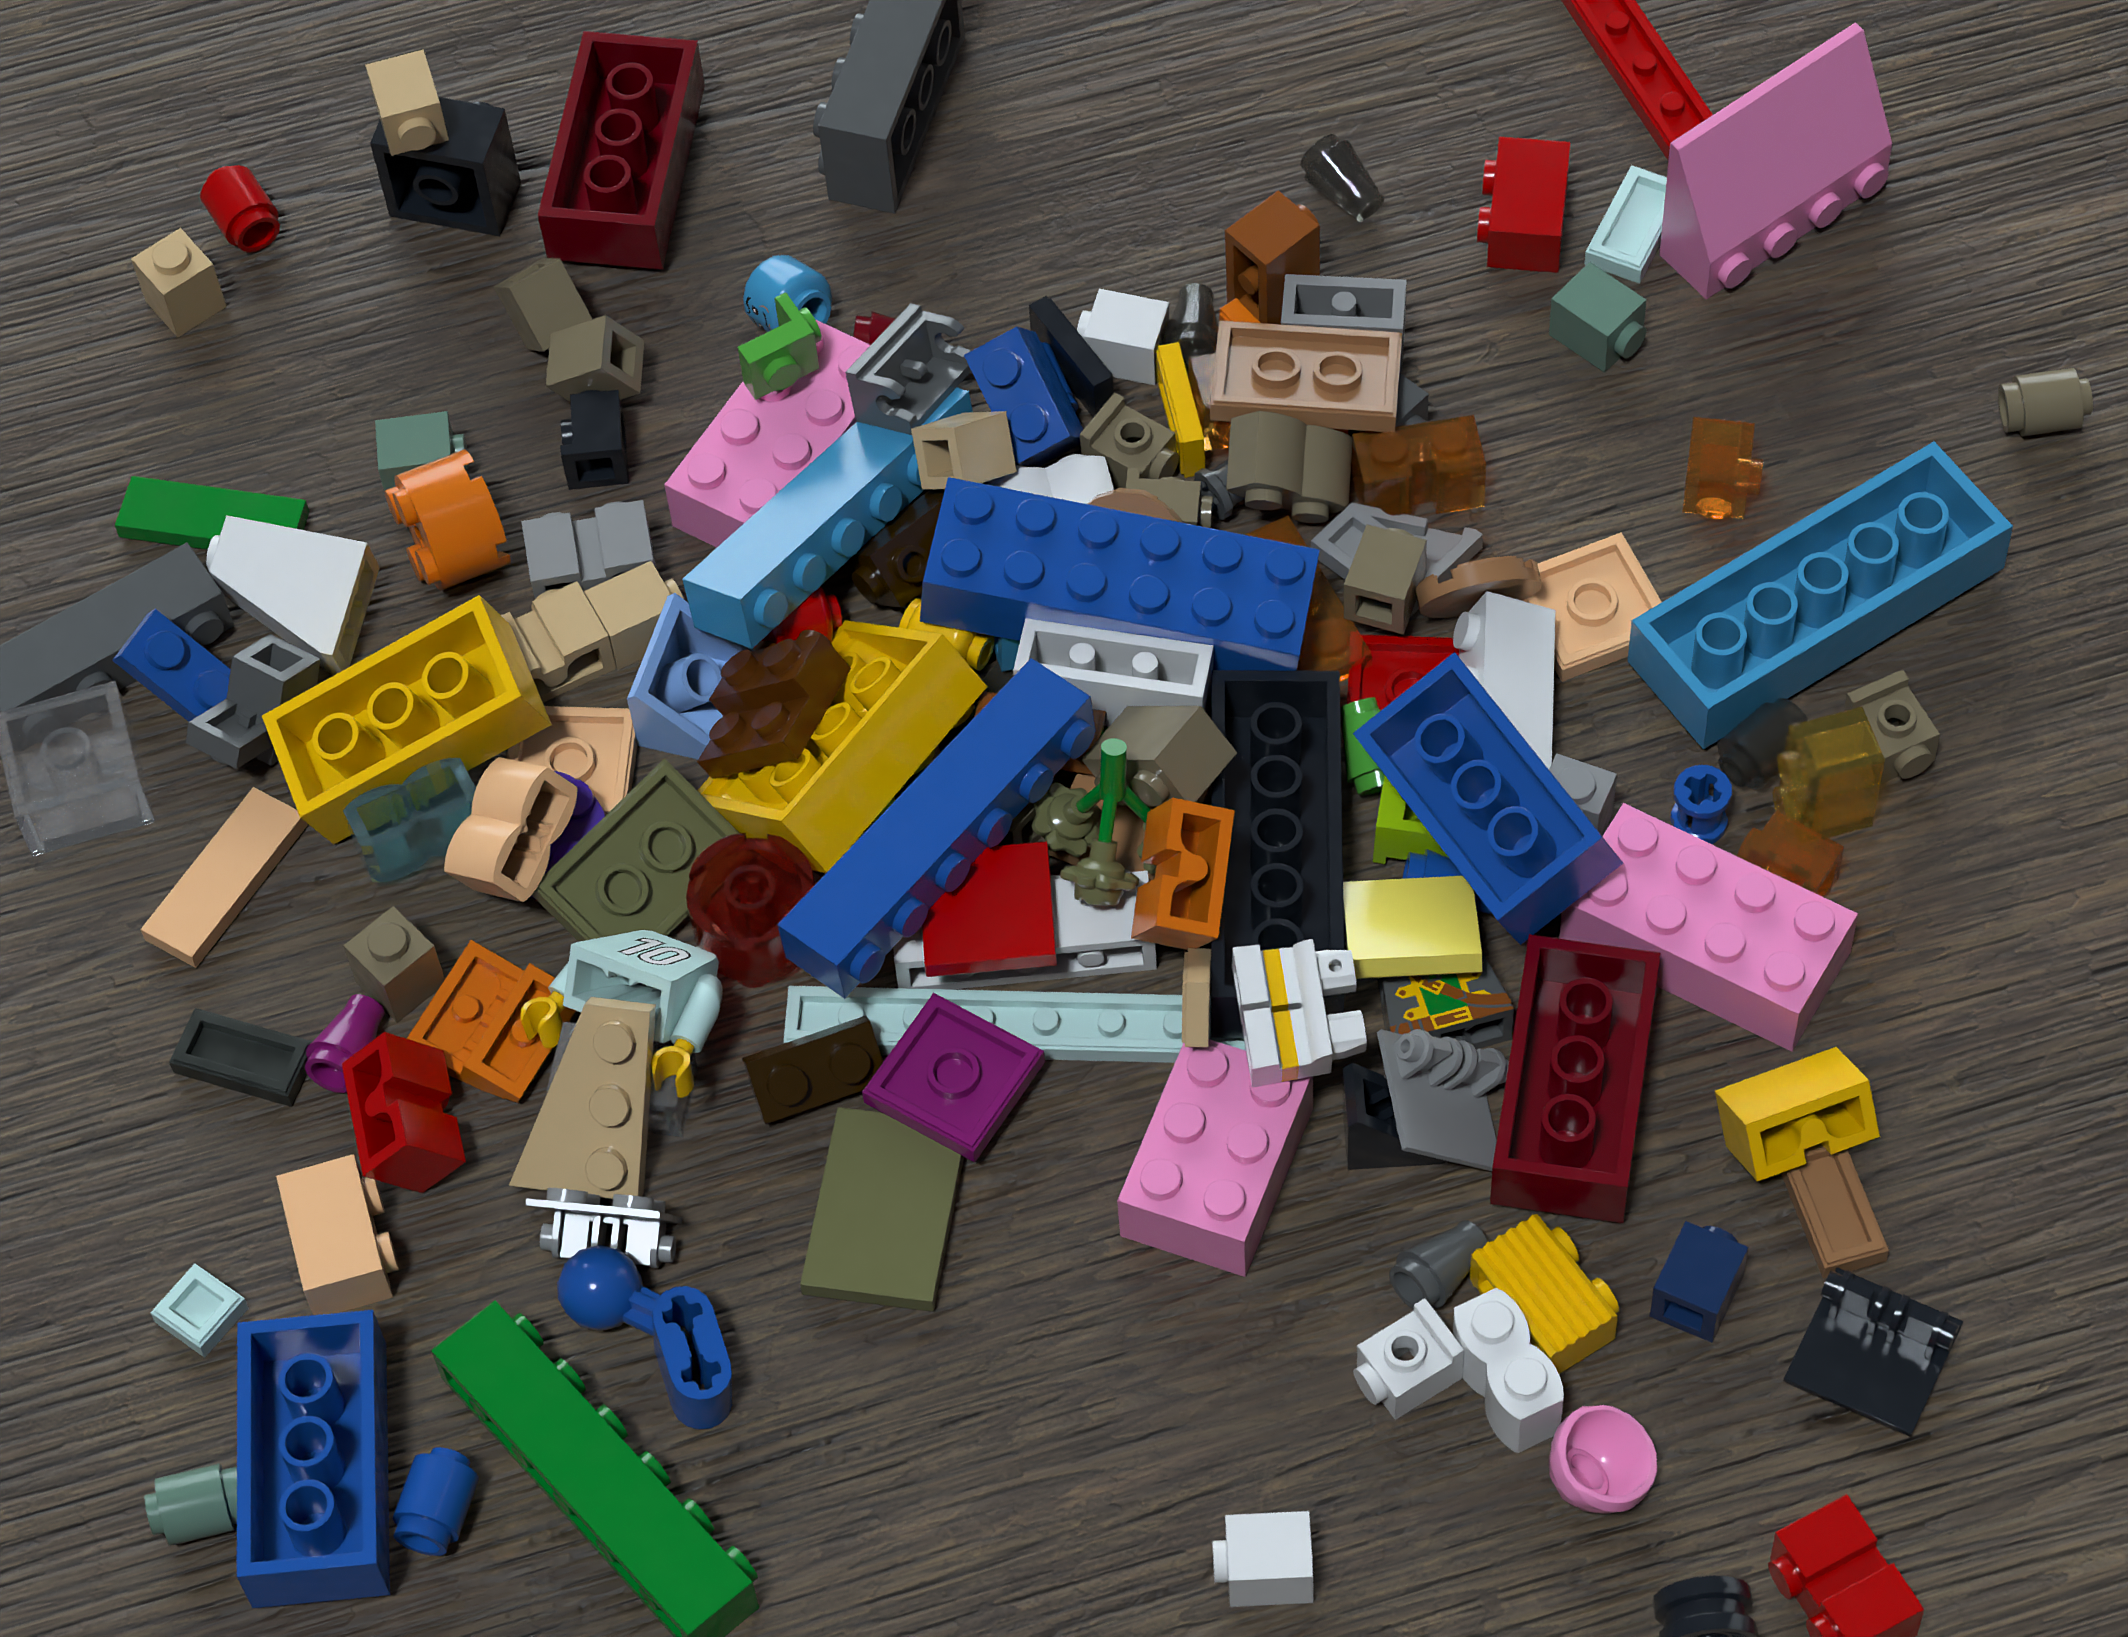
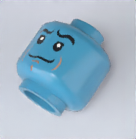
[743,255,832,332]

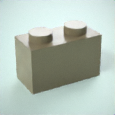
[1081,706,1237,806]

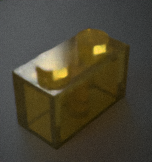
[1772,707,1885,845]

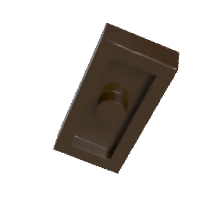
[742,1015,883,1124]

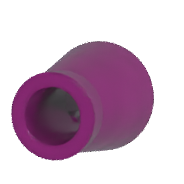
[305,994,385,1093]

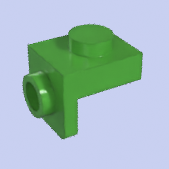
[738,292,822,400]

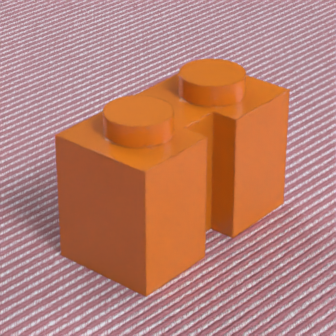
[1131,798,1235,950]

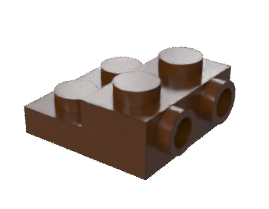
[697,630,851,779]

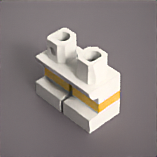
[1232,939,1367,1088]

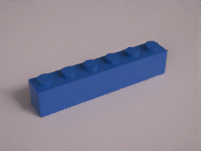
[777,658,1096,999]

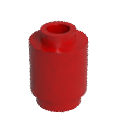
[200,165,280,252]

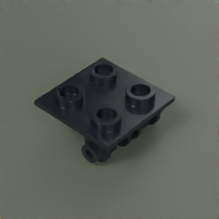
[1783,1267,1964,1437]

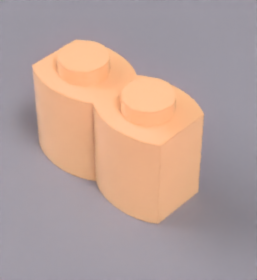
[444,757,577,902]

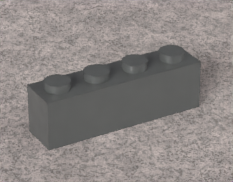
[0,543,234,747]

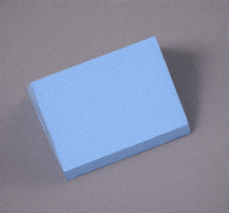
[627,593,754,760]

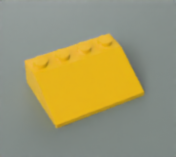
[697,620,988,873]

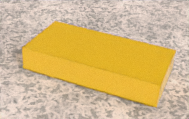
[1156,342,1205,478]

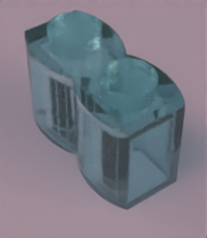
[343,758,476,883]

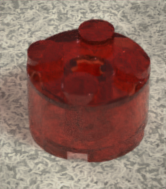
[686,833,815,988]

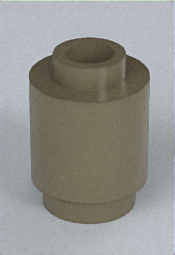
[1998,367,2093,436]

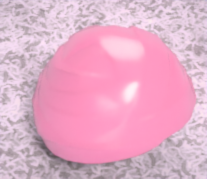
[1548,1405,1657,1514]

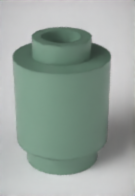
[144,1463,237,1546]

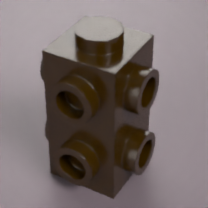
[848,489,945,609]

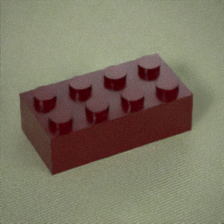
[537,31,705,269]
[1490,935,1661,1223]

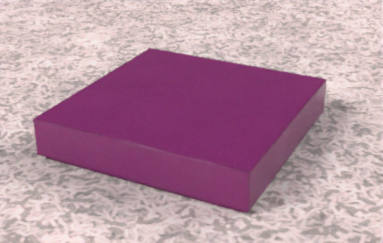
[862,992,1045,1163]

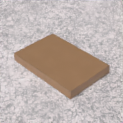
[1210,321,1402,433]

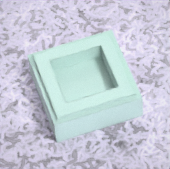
[151,1264,249,1358]

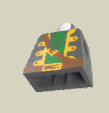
[1377,953,1514,1049]

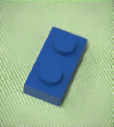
[112,609,231,722]

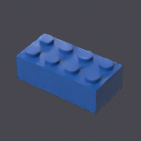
[1353,652,1623,945]
[237,1310,390,1608]

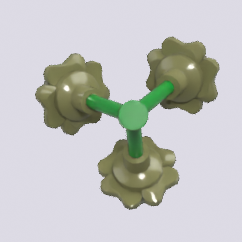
[1032,738,1156,906]

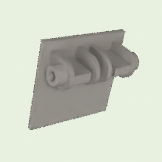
[1377,1029,1509,1171]
[526,1188,683,1268]

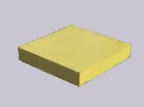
[1343,876,1482,979]

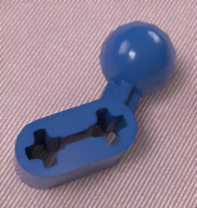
[557,1245,732,1430]

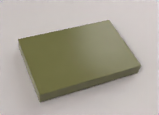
[532,758,755,942]
[800,1107,964,1312]

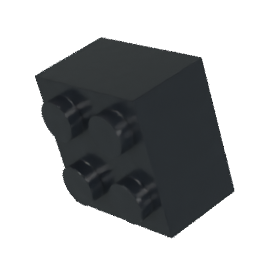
[370,97,521,237]

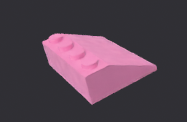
[1660,23,1892,300]

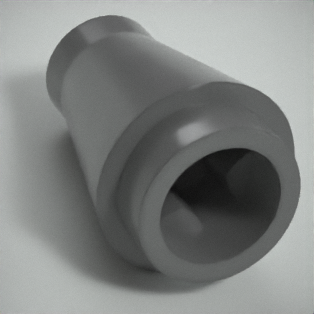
[1389,1220,1488,1309]

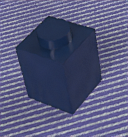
[1650,1221,1749,1343]

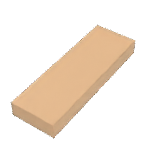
[140,787,308,968]

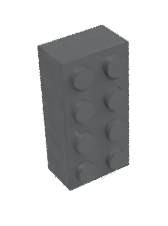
[813,0,965,214]

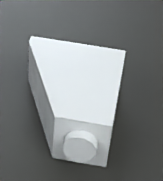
[206,515,380,676]

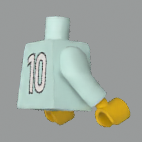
[520,930,723,1098]

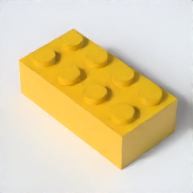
[262,595,552,845]

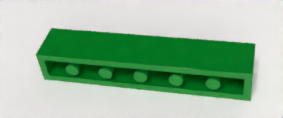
[431,1300,759,1637]

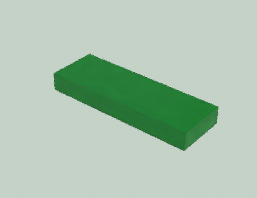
[115,476,310,550]

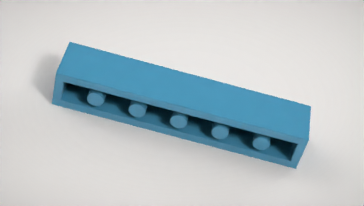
[682,387,973,649]

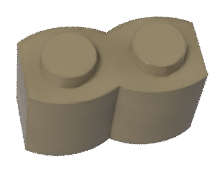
[1226,411,1353,523]

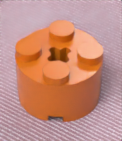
[384,449,511,591]

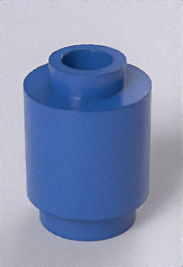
[393,1447,479,1556]

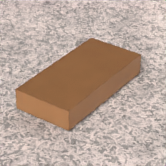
[1781,1143,1889,1279]

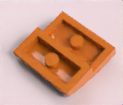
[407,940,576,1103]

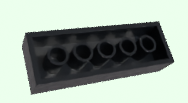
[1211,670,1345,1038]

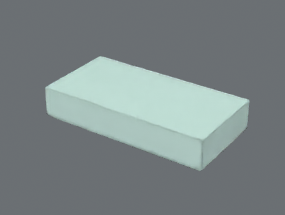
[1585,165,1667,284]

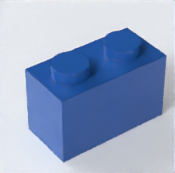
[964,326,1084,467]

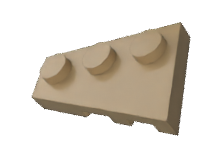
[509,997,656,1199]

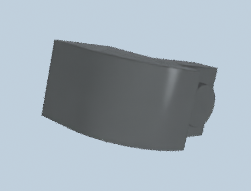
[186,634,321,769]

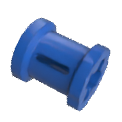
[1670,765,1732,844]

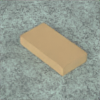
[1182,948,1211,1047]

